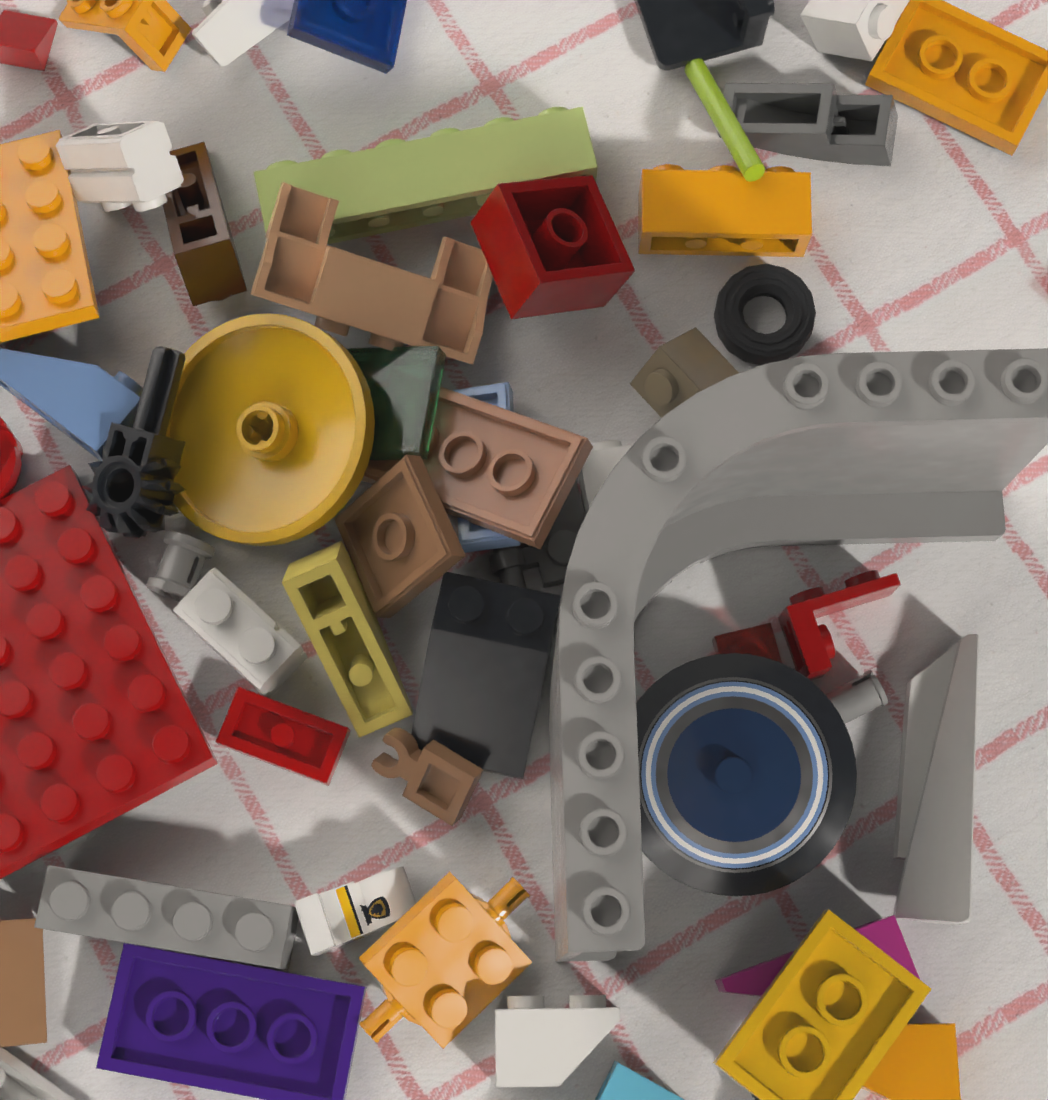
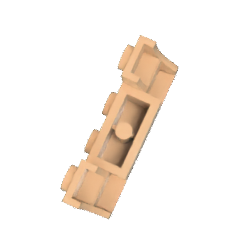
[250,182,493,365]

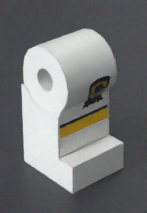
[294,867,416,956]

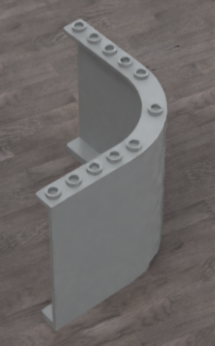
[549,348,1048,962]

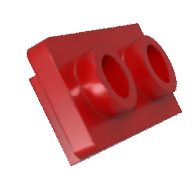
[778,570,901,681]

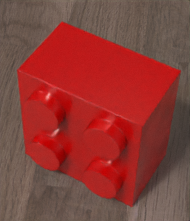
[470,175,635,320]

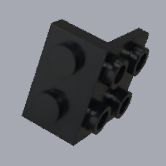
[634,0,775,71]

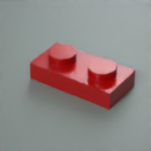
[215,686,351,786]

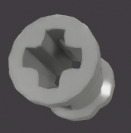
[146,531,216,602]

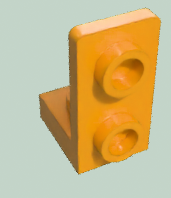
[59,0,192,72]

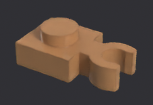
[371,728,484,826]

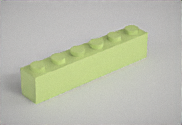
[254,107,598,244]

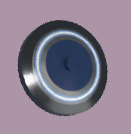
[636,653,857,896]

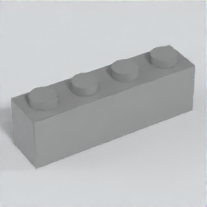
[34,865,299,970]

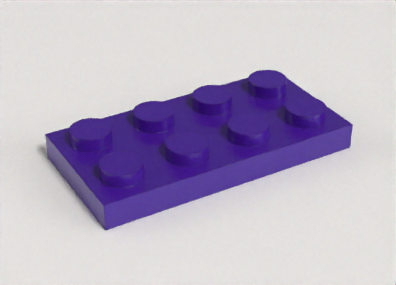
[96,943,367,1100]

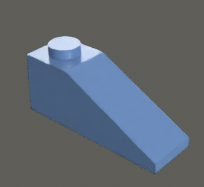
[0,348,143,462]

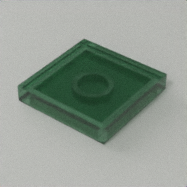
[347,346,446,460]

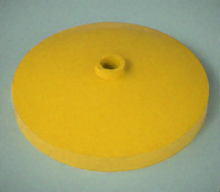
[165,313,375,546]

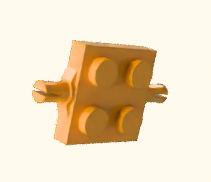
[359,871,532,1049]

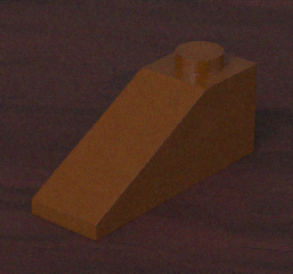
[163,142,247,306]

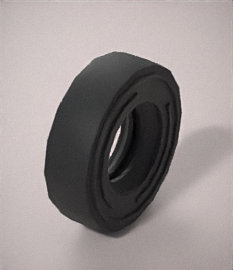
[714,264,816,365]

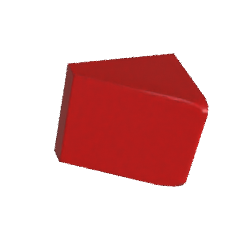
[0,10,58,71]

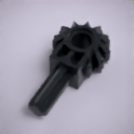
[82,346,186,538]

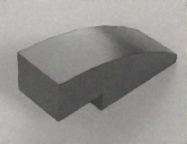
[717,83,898,166]

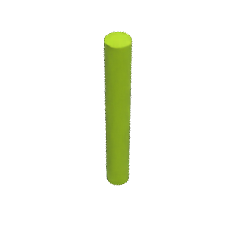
[684,58,765,182]

